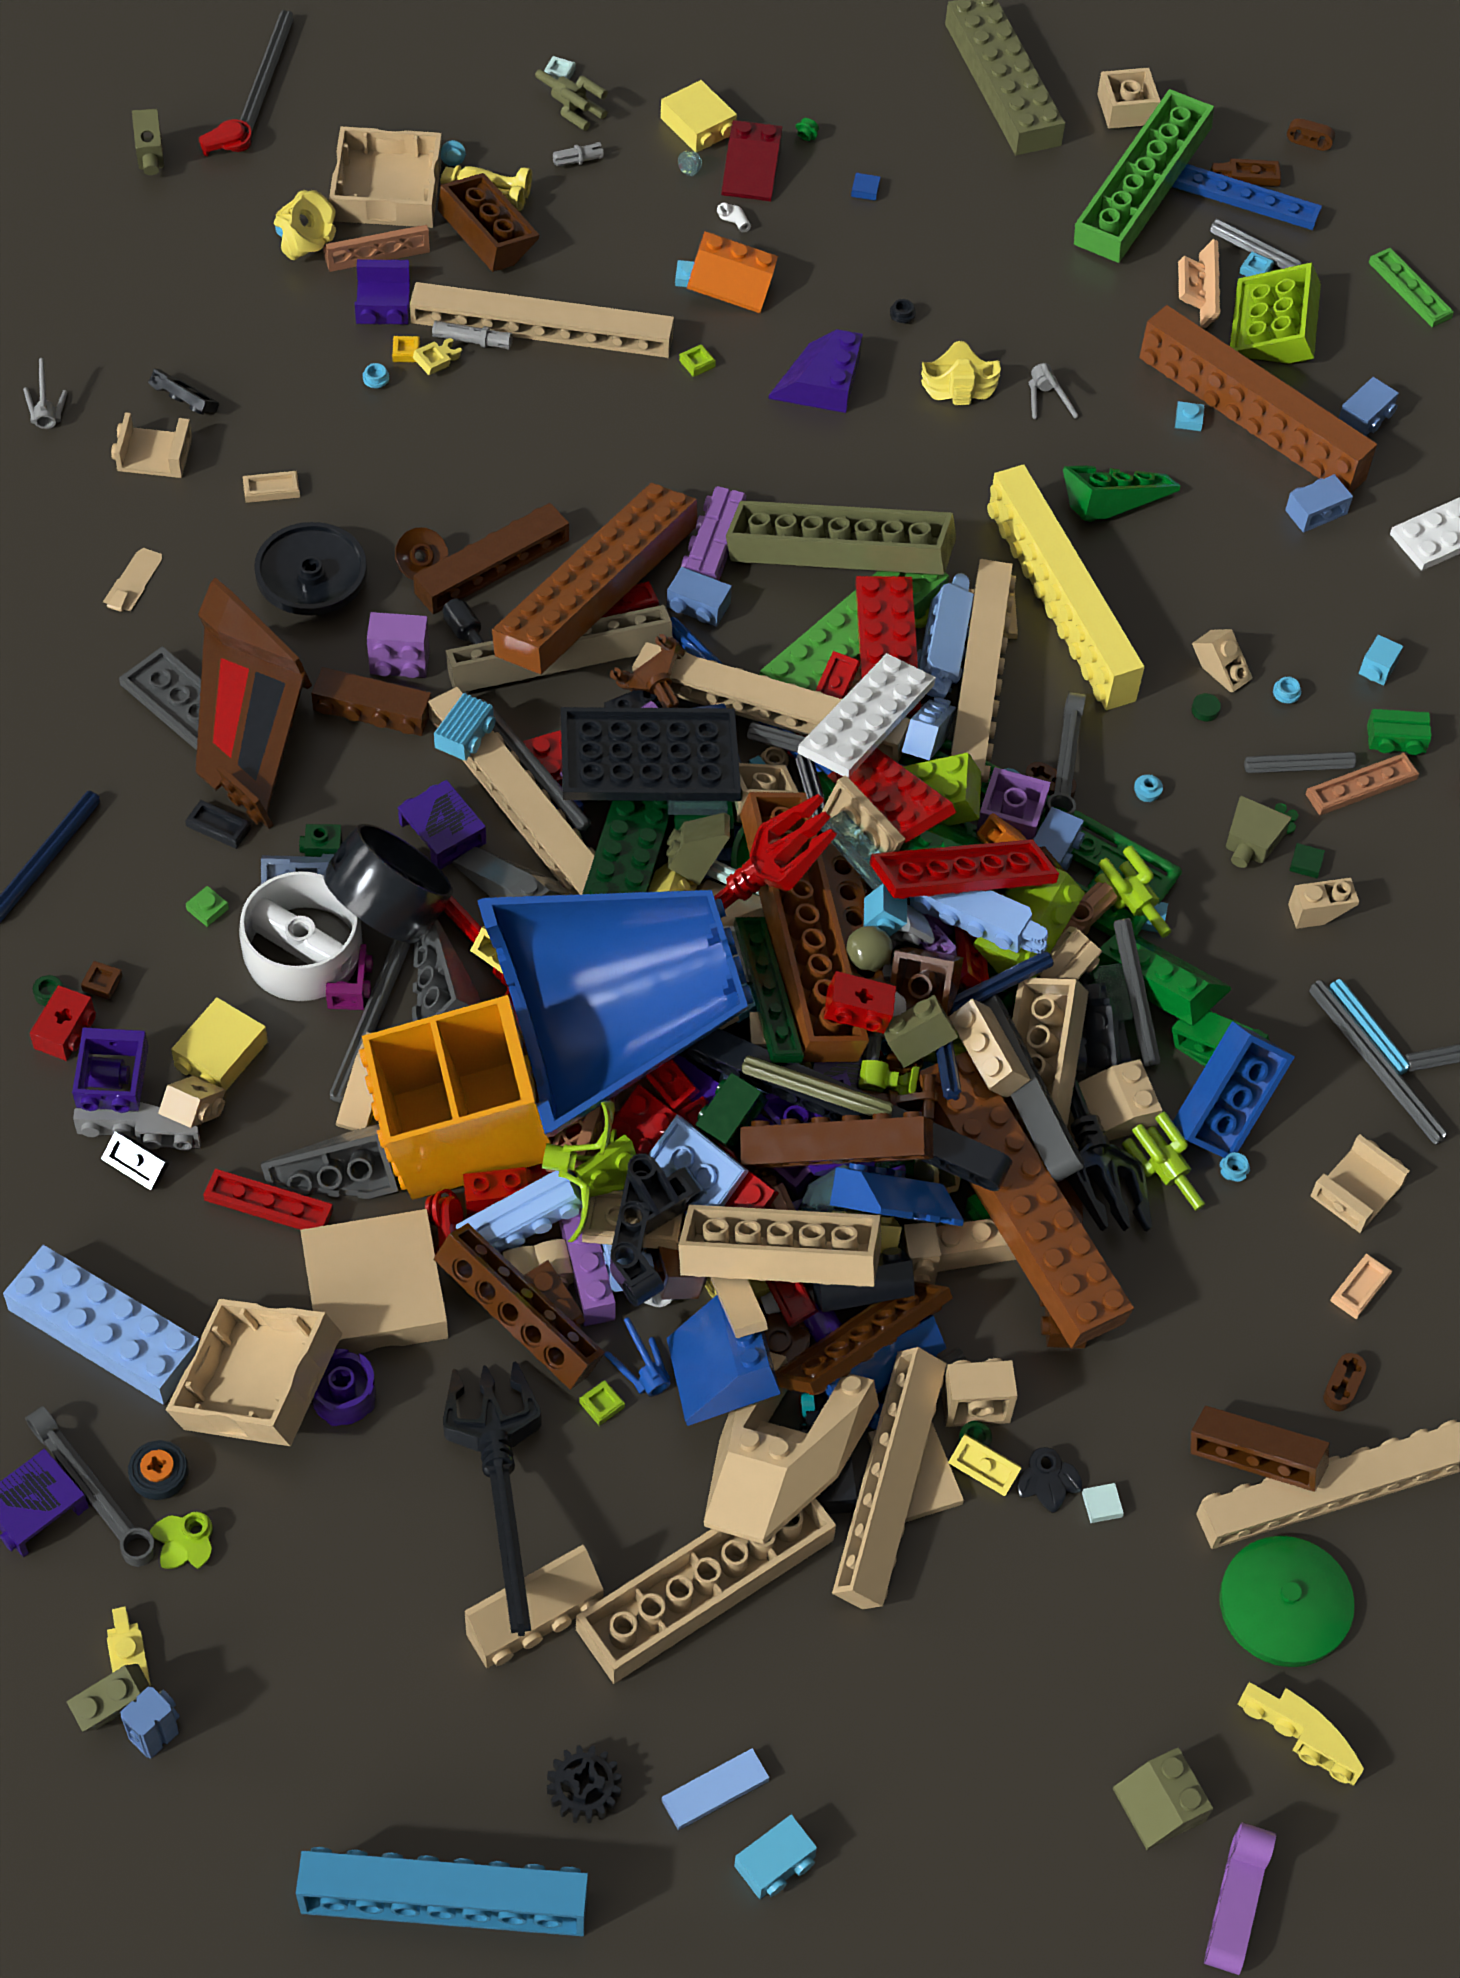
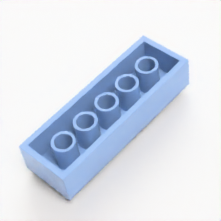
[3,1245,200,1405]

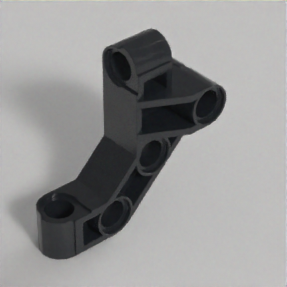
[610,1154,707,1307]

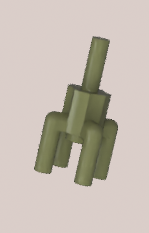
[535,69,608,131]

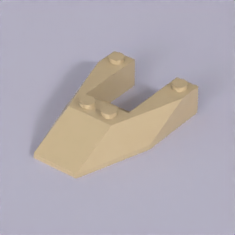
[704,1352,879,1544]

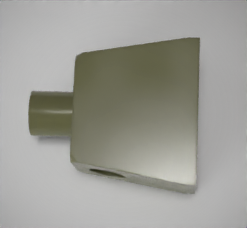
[132,109,164,175]
[1226,796,1291,868]

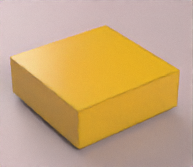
[392,336,420,362]

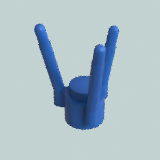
[605,1317,671,1397]

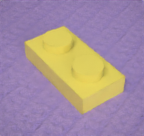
[948,1433,1022,1496]

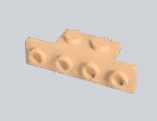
[1178,239,1221,329]

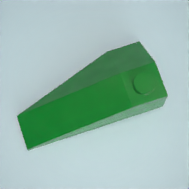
[1063,465,1181,522]

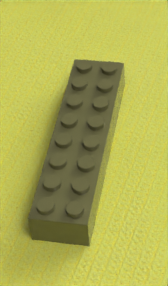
[945,0,1065,156]
[726,501,956,575]

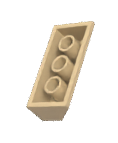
[465,1544,604,1668]

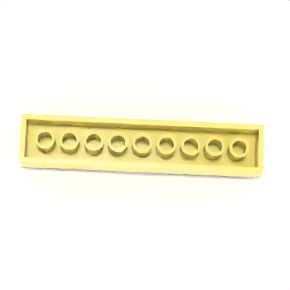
[987,464,1144,711]

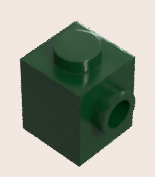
[299,824,343,857]

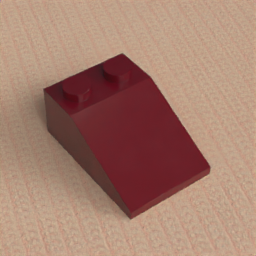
[721,120,783,202]

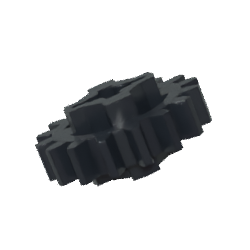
[547,1745,622,1823]

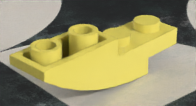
[1237,1682,1364,1785]

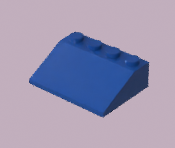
[667,1295,781,1426]

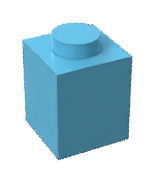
[1359,635,1403,686]
[864,883,907,937]

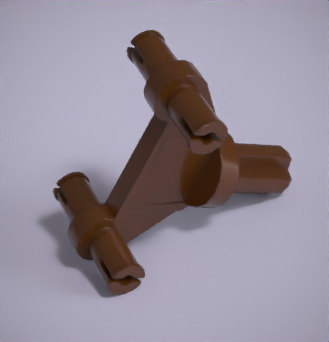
[610,634,685,708]
[861,1073,938,1121]

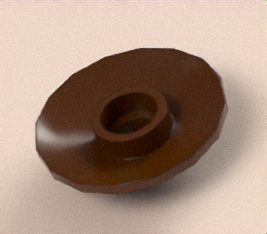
[395,527,448,580]

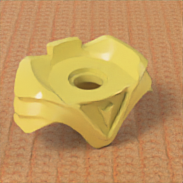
[274,190,336,260]
[921,341,1001,405]

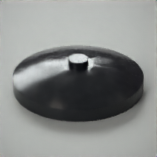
[254,522,367,616]

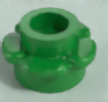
[795,118,819,141]

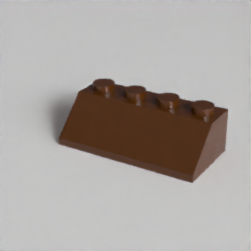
[437,173,540,272]

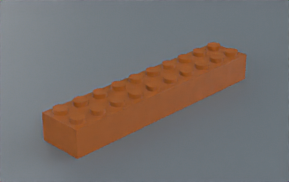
[1139,305,1377,493]
[492,483,698,674]
[740,792,869,1063]
[916,1051,1134,1349]

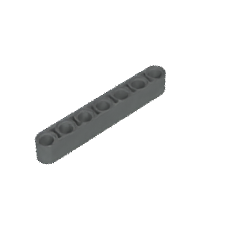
[980,994,1085,1183]

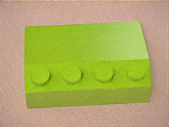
[1230,262,1321,364]

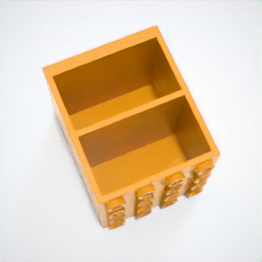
[359,995,552,1200]

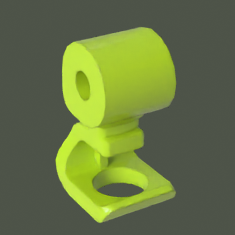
[858,1060,920,1095]

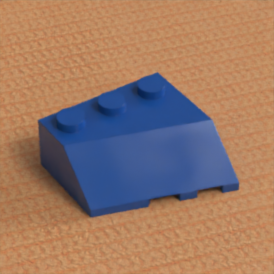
[830,1163,964,1226]

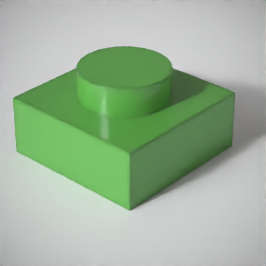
[185,886,229,927]

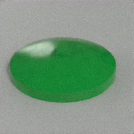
[1219,1536,1354,1667]

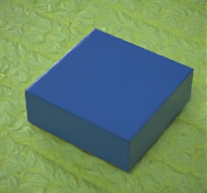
[851,173,880,201]

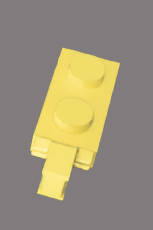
[107,1606,151,1686]

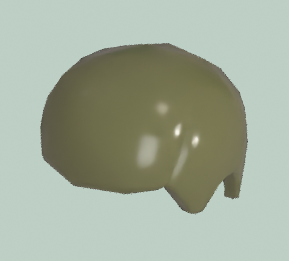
[846,926,893,972]

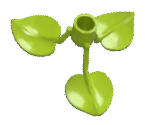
[542,1101,617,1242]

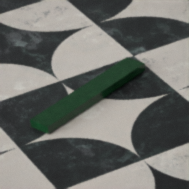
[733,917,804,1063]

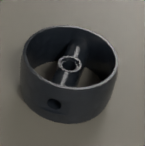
[323,824,453,943]

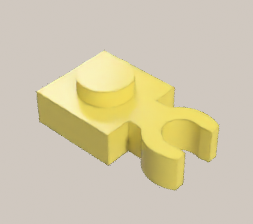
[413,338,462,375]

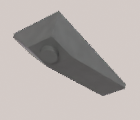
[453,847,573,898]
[412,919,481,1021]
[261,1124,399,1199]

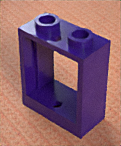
[72,1028,149,1113]

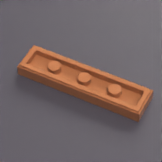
[1305,753,1419,815]

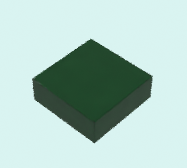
[1289,843,1325,879]

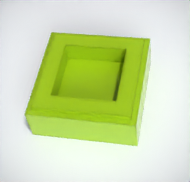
[679,344,716,377]
[579,1380,625,1426]

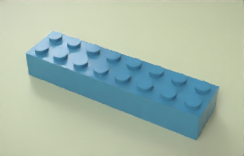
[296,1847,588,1936]

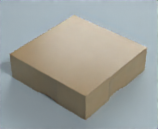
[329,126,442,228]
[300,1209,448,1354]
[166,1299,342,1446]

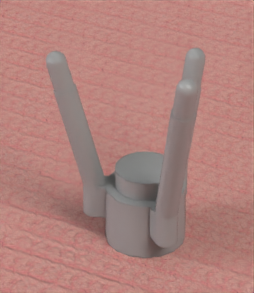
[23,358,68,429]
[1028,363,1078,419]

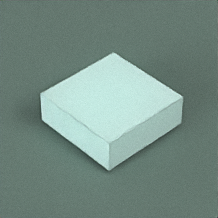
[544,56,576,79]
[1082,1483,1124,1523]

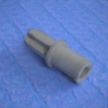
[553,142,604,167]

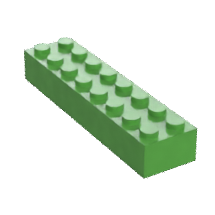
[1074,89,1214,263]
[760,571,949,691]

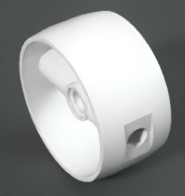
[239,872,362,1001]

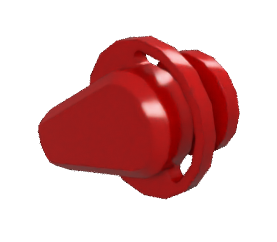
[199,119,252,156]
[425,1189,463,1255]

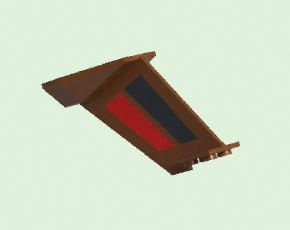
[196,577,312,829]

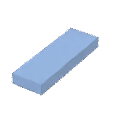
[662,1748,769,1831]

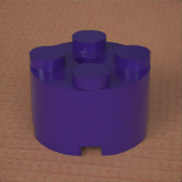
[312,1349,376,1426]

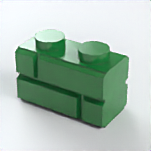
[1367,709,1431,755]

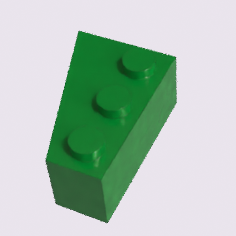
[1172,1010,1269,1067]

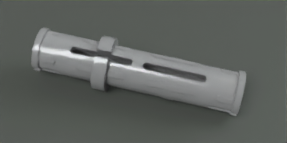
[432,320,513,350]

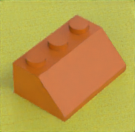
[687,231,778,313]

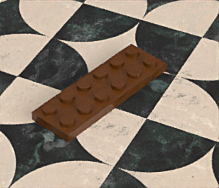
[775,1281,953,1395]

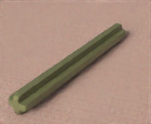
[742,1055,893,1116]

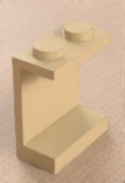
[111,412,192,478]
[1311,1134,1410,1233]

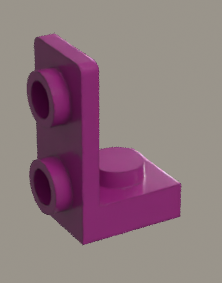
[326,944,373,1010]

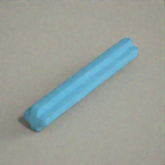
[1329,979,1410,1075]

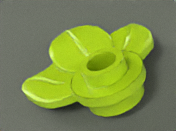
[149,1512,213,1569]

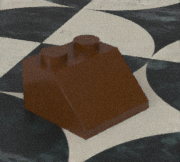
[890,946,964,1017]

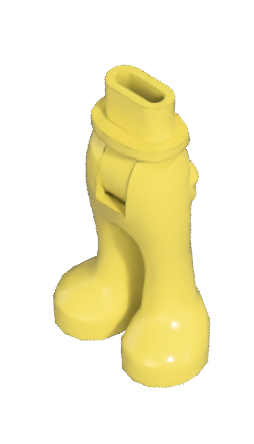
[440,165,532,211]

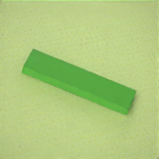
[1369,248,1454,327]

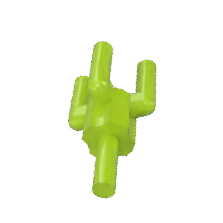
[1095,845,1172,938]
[1121,1111,1205,1211]

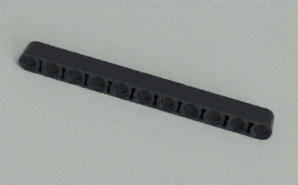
[687,1028,1013,1191]

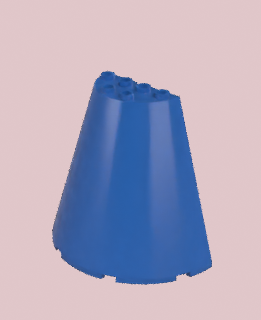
[477,890,754,1137]

